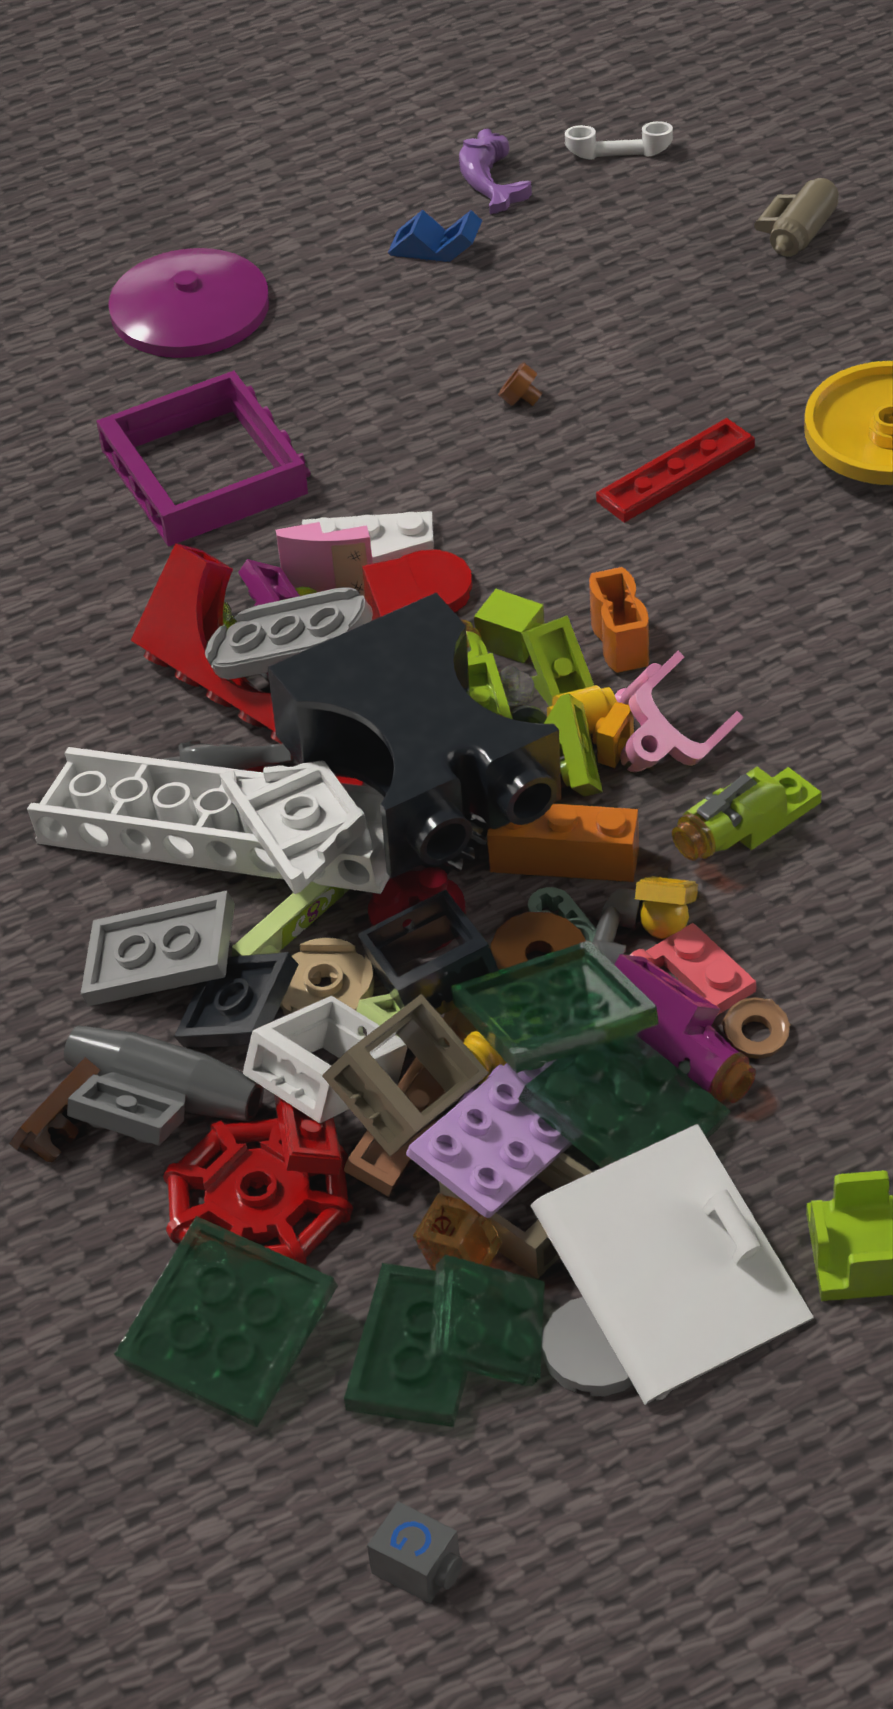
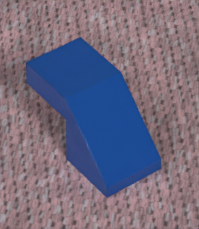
[388,210,482,262]

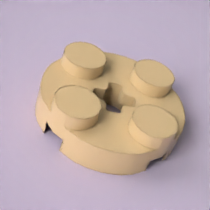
[280,938,374,1016]

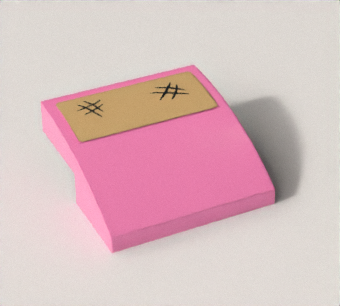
[276,522,373,597]

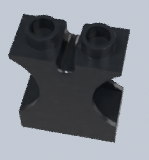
[268,593,561,879]

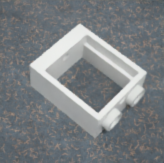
[243,996,407,1123]

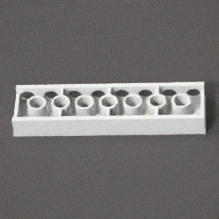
[27,747,390,894]

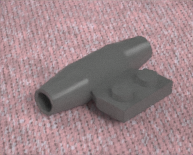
[64,1025,264,1146]

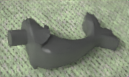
[164,739,293,770]

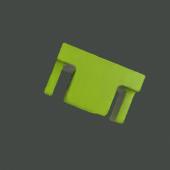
[806,1170,893,1301]

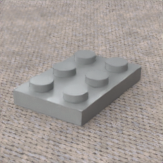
[81,891,235,1006]

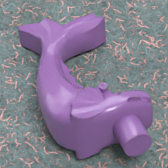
[459,129,532,214]

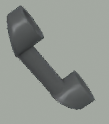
[590,887,641,985]

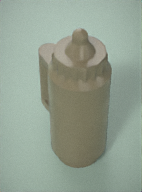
[754,178,839,257]

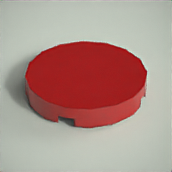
[401,549,472,613]

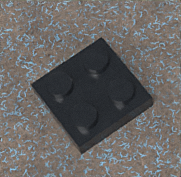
[174,952,299,1049]

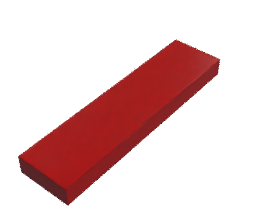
[596,418,755,523]

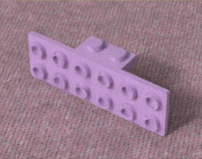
[406,1002,655,1218]

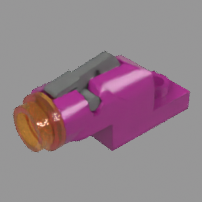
[610,954,756,1103]

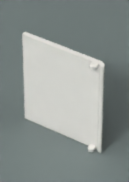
[531,1124,814,1405]

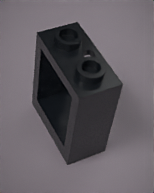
[358,889,504,1016]

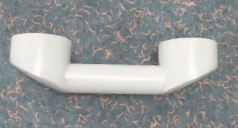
[565,121,673,160]

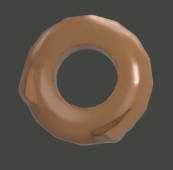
[722,997,790,1059]

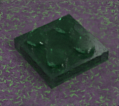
[430,1255,545,1386]

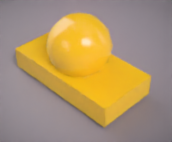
[635,876,698,939]

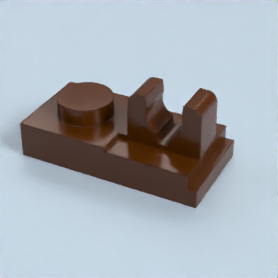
[9,1057,100,1162]

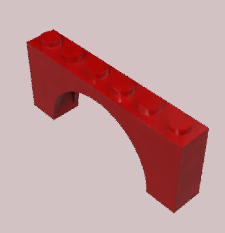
[130,543,283,744]

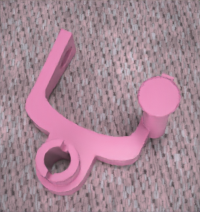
[615,651,744,772]

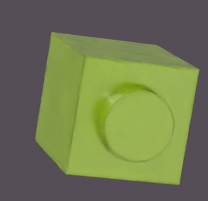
[474,589,545,663]

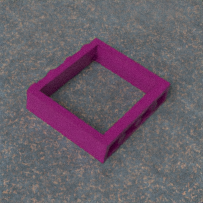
[96,370,311,547]

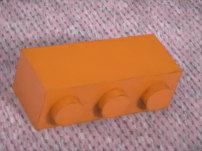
[487,804,639,882]

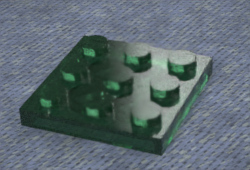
[451,940,659,1073]
[518,1015,731,1168]
[114,1216,338,1427]

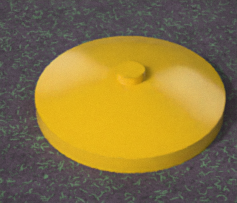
[804,361,893,485]

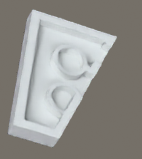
[302,511,434,564]

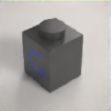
[367,1501,463,1603]

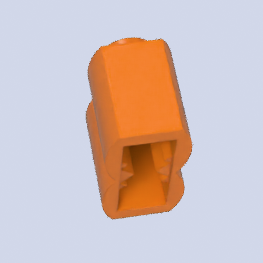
[589,567,650,673]

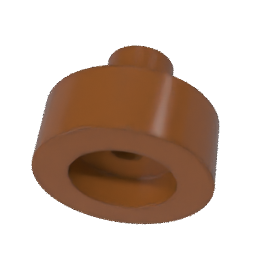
[498,362,542,406]

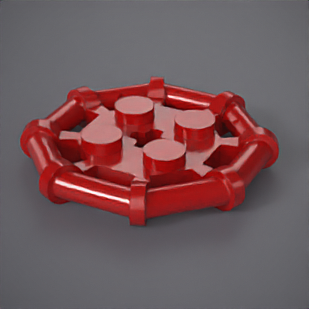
[163,1118,353,1276]

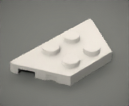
[219,761,366,894]

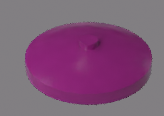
[109,248,269,358]

